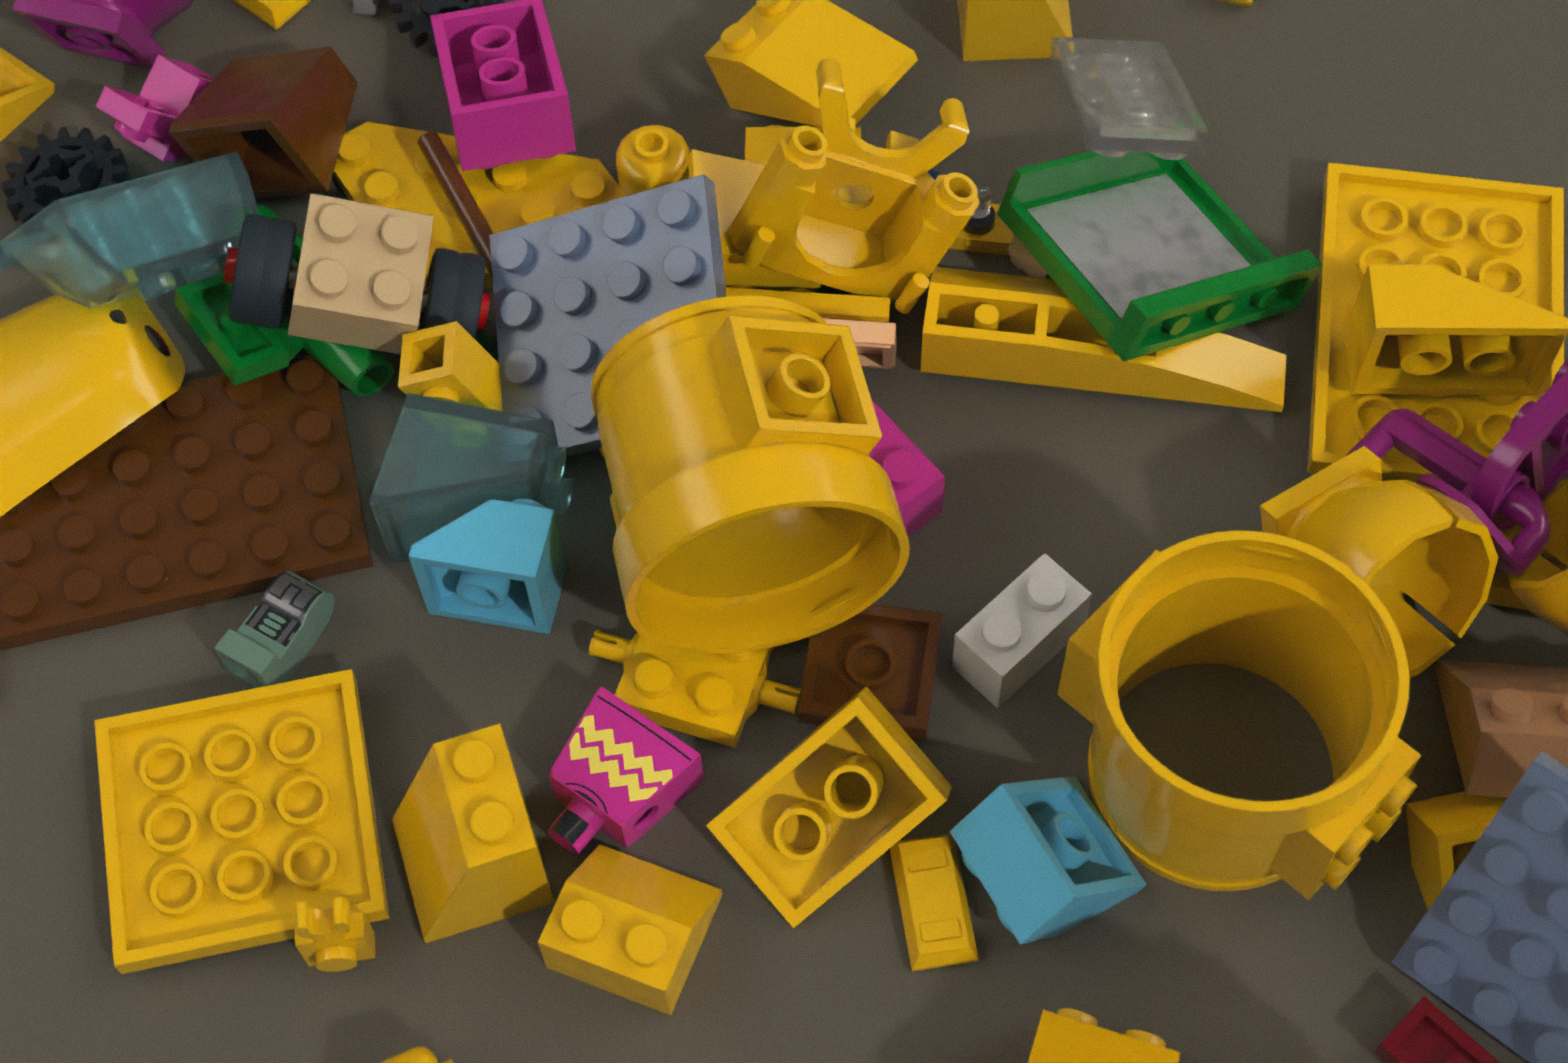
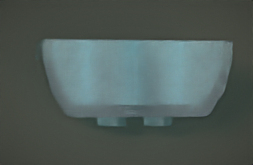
[0,151,258,309]

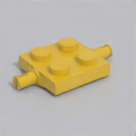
[589,629,801,748]

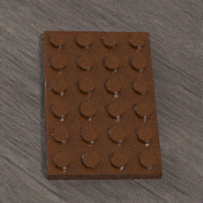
[0,355,374,650]

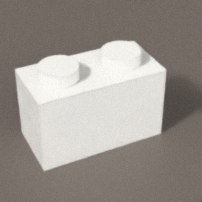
[952,553,1092,709]

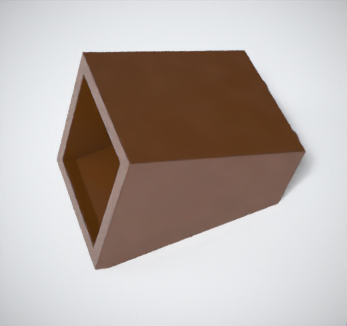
[169,46,358,202]

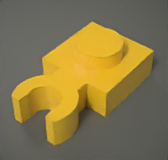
[294,896,376,972]

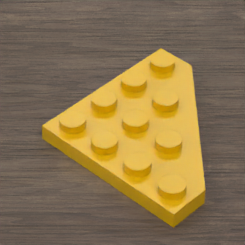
[332,122,625,290]

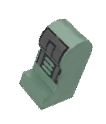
[214,571,335,689]

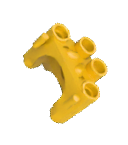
[728,58,980,314]

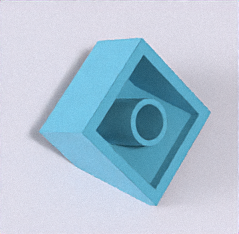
[408,499,567,634]
[949,776,1147,945]

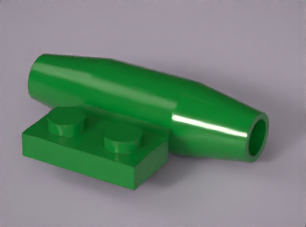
[175,205,394,397]

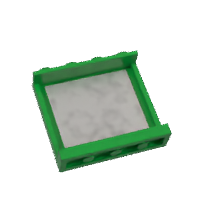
[997,126,1323,362]

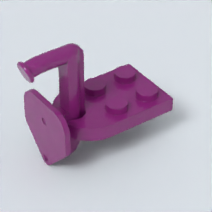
[1346,360,1568,575]

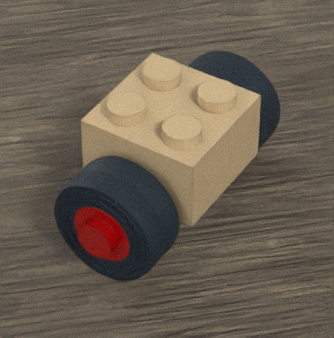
[223,193,490,354]

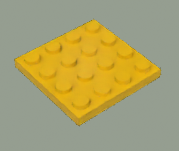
[94,669,390,974]

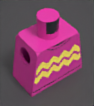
[547,686,704,856]

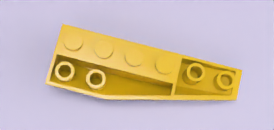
[920,267,1286,412]

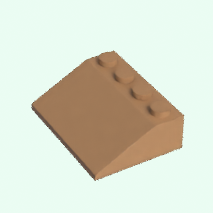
[1435,660,1568,798]

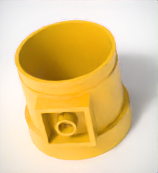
[590,295,910,654]
[1057,531,1421,901]

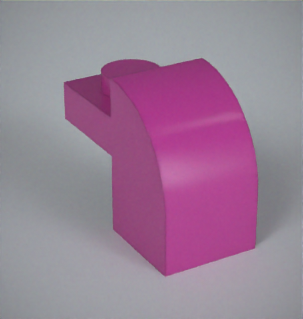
[96,54,215,162]

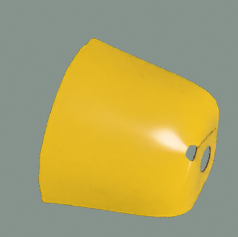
[0,283,185,517]

